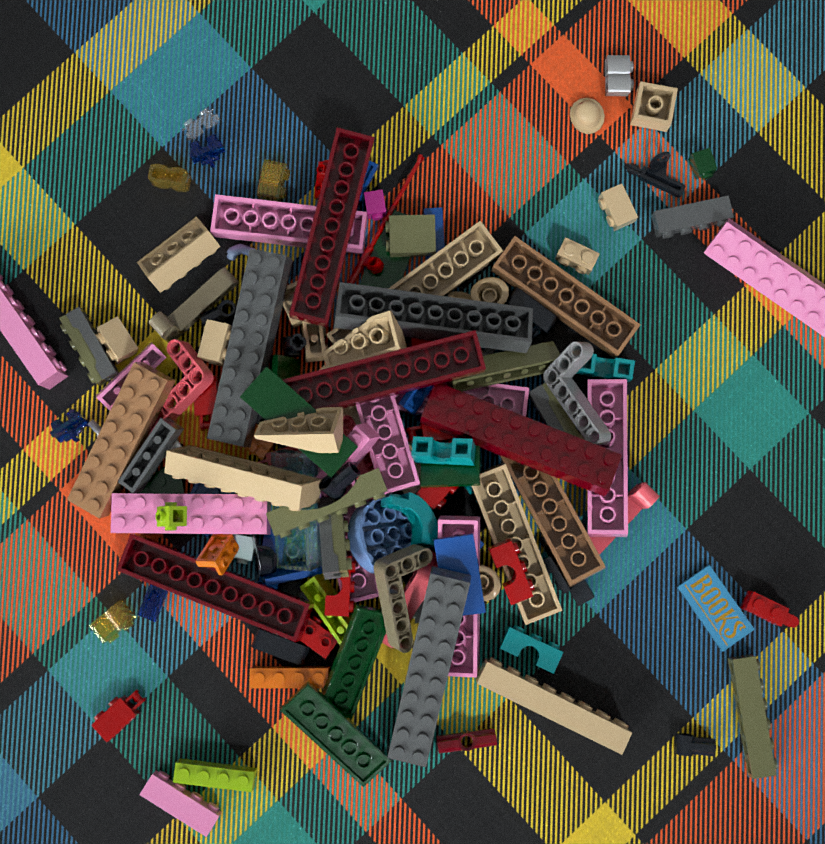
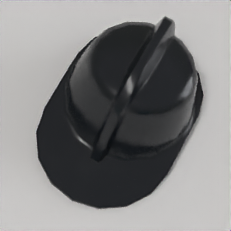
[252,534,277,581]

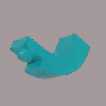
[381,492,438,549]

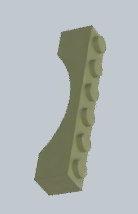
[266,468,388,538]

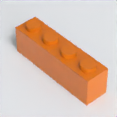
[249,666,330,688]

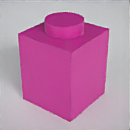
[364,189,386,221]

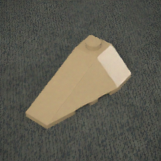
[323,311,407,368]
[254,407,343,453]

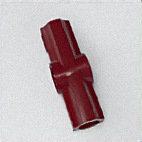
[436,728,497,754]

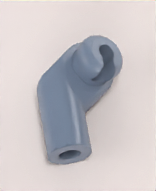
[227,244,255,261]

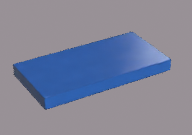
[434,533,486,616]

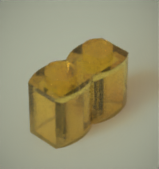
[257,159,290,202]
[148,164,192,192]
[89,600,137,644]

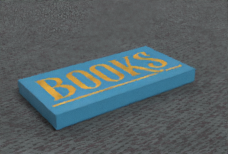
[677,565,755,652]

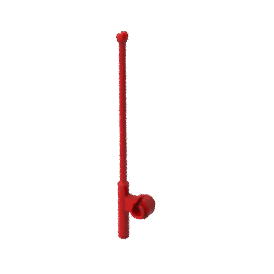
[346,154,424,284]

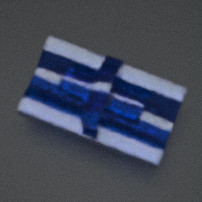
[189,134,226,168]
[50,409,88,443]
[137,584,169,622]

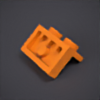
[195,534,239,575]

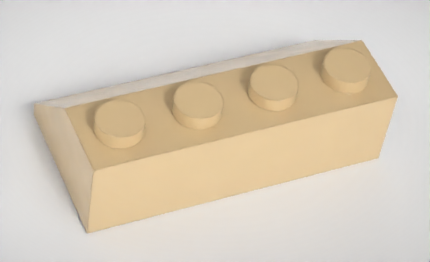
[137,217,221,293]

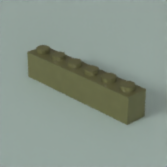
[446,341,560,391]
[728,654,778,779]

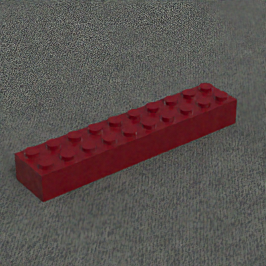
[289,127,375,327]
[283,330,486,409]
[420,383,622,497]
[117,534,314,642]

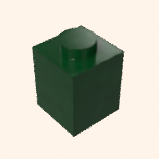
[688,148,717,180]

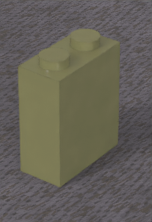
[386,214,436,257]

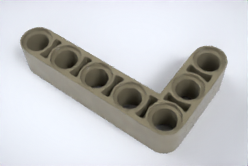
[148,267,238,342]
[374,544,433,653]

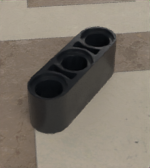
[504,287,559,335]
[251,628,310,666]

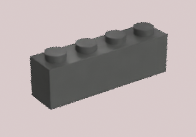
[651,195,734,239]
[118,418,184,493]

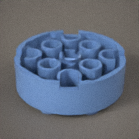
[348,494,412,574]

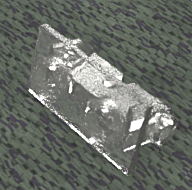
[182,107,220,140]

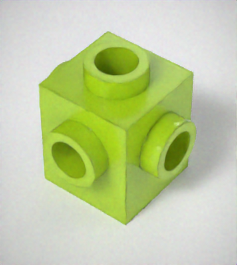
[155,502,187,531]

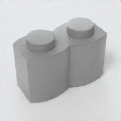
[605,55,634,96]

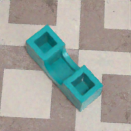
[576,352,635,382]
[411,436,476,466]
[499,625,563,674]

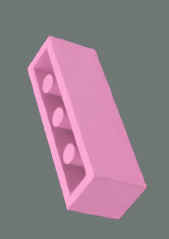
[96,342,167,410]
[316,423,380,497]
[139,771,222,837]

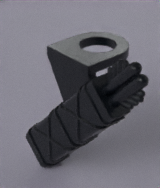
[625,152,686,198]

